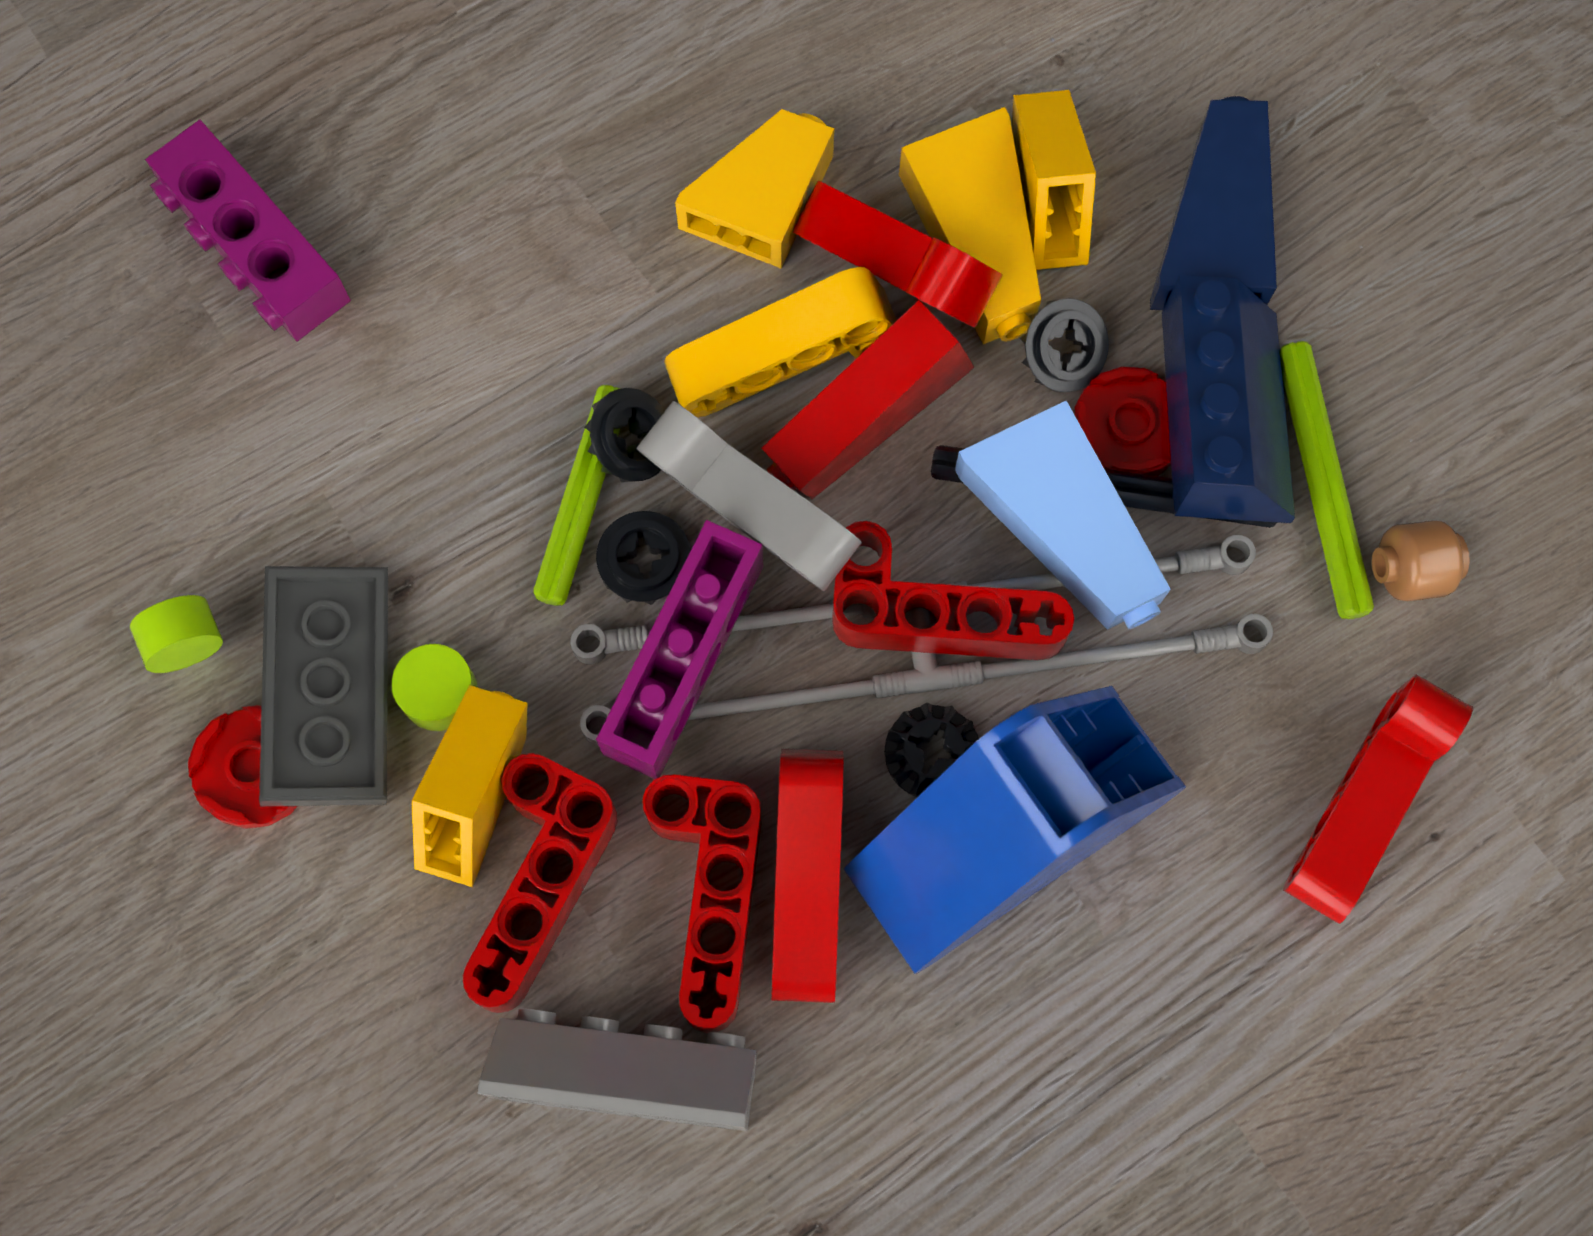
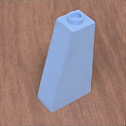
[955,401,1171,630]

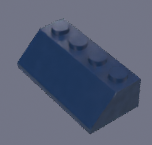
[1162,274,1295,523]

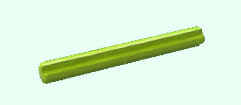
[1280,341,1374,619]

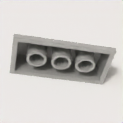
[477,1008,757,1131]

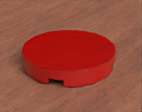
[1073,366,1171,476]
[188,705,298,829]

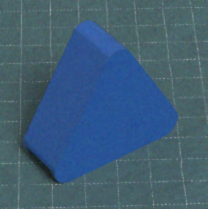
[843,686,1186,974]

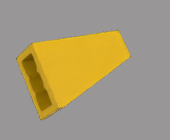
[899,107,1041,345]

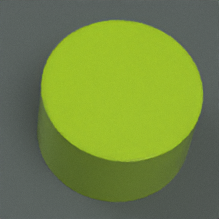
[130,595,223,673]
[392,644,478,731]

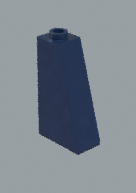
[1150,96,1277,310]

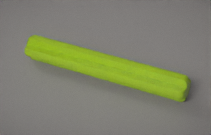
[533,385,621,606]

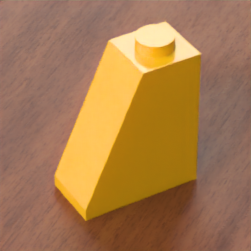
[1012,90,1096,270]
[675,109,834,269]
[411,685,528,887]

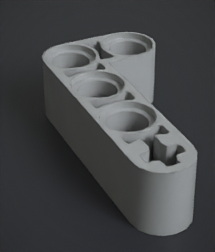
[636,401,862,592]

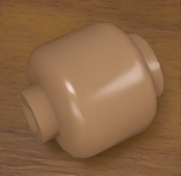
[1372,521,1470,601]

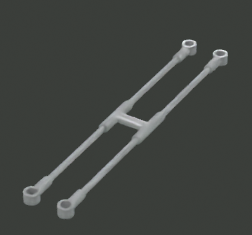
[570,535,1273,745]

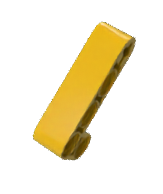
[664,267,897,418]

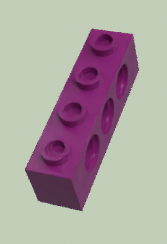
[145,119,351,342]
[596,520,763,779]

